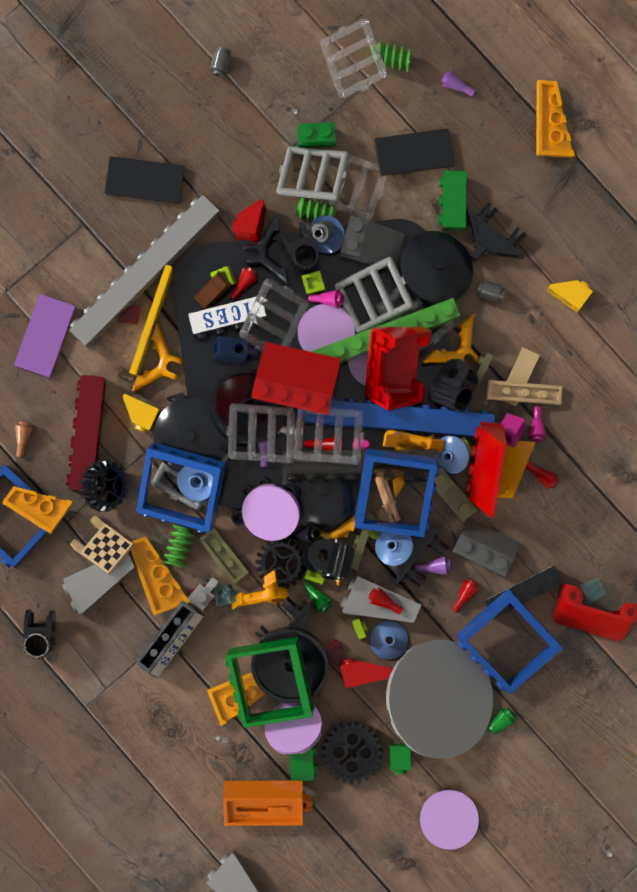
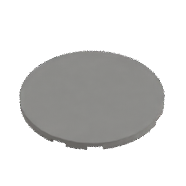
[386,640,493,759]

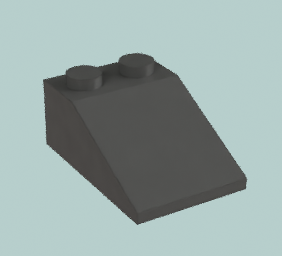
[340,215,405,269]

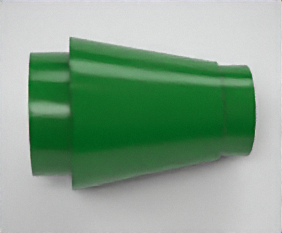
[488,707,517,735]

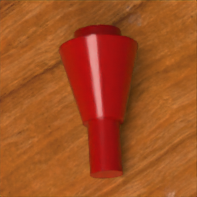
[230,266,259,300]
[304,437,341,456]
[526,461,559,490]
[452,578,480,613]
[368,587,403,614]

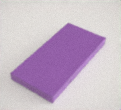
[14,294,76,378]

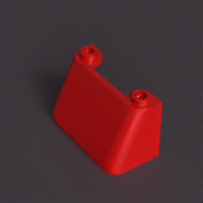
[365,327,432,411]
[552,584,637,641]

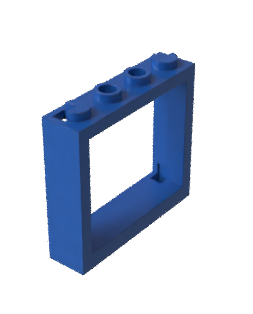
[136,442,226,533]
[354,448,440,537]
[0,464,48,568]
[456,588,563,694]

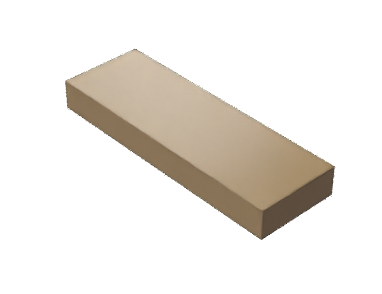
[503,347,540,407]

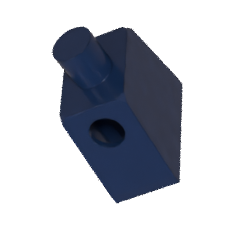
[213,336,258,362]

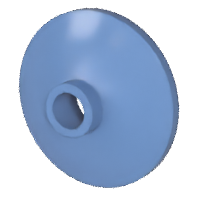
[309,215,345,254]
[434,436,470,474]
[177,466,213,501]
[375,532,413,566]
[370,621,408,660]

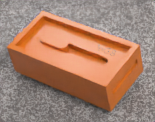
[223,781,313,826]

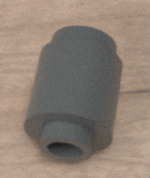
[210,47,232,77]
[311,220,335,243]
[477,280,506,303]

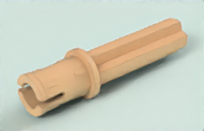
[372,466,401,522]

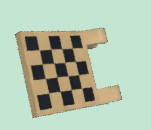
[70,516,134,575]

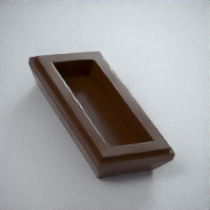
[194,271,232,309]

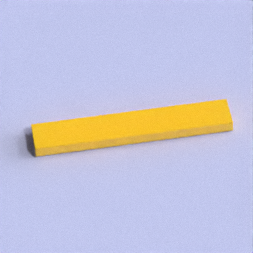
[129,265,174,377]

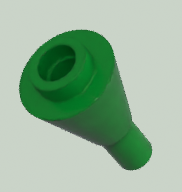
[303,580,333,613]

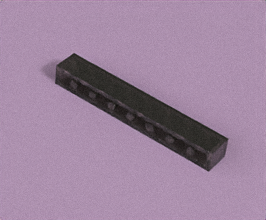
[282,449,439,481]

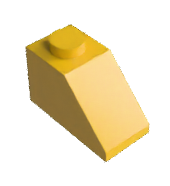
[546,280,593,312]
[123,394,161,433]

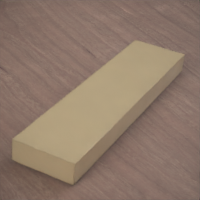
[486,380,563,405]

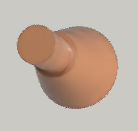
[15,421,34,457]

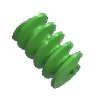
[371,40,412,73]
[295,197,337,221]
[163,525,195,567]

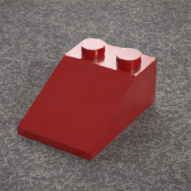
[340,657,393,688]

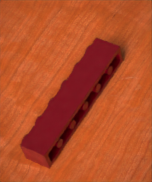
[66,375,107,492]

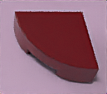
[118,305,141,325]
[327,639,343,666]

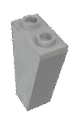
[62,552,136,615]
[340,576,421,623]
[206,851,260,892]

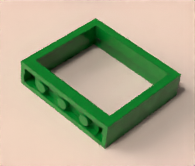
[225,637,314,728]

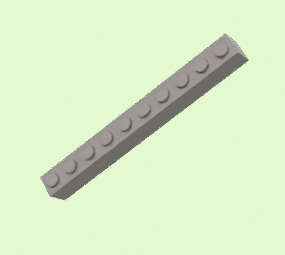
[69,195,220,348]

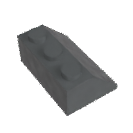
[451,518,520,577]

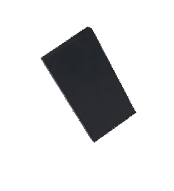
[374,129,455,176]
[105,156,185,204]

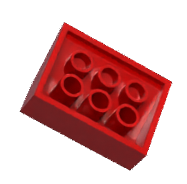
[251,342,341,416]
[465,421,507,517]

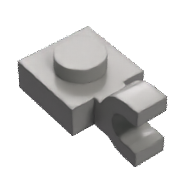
[188,577,219,611]

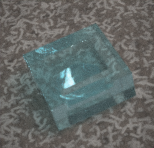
[580,577,607,603]
[213,583,236,607]

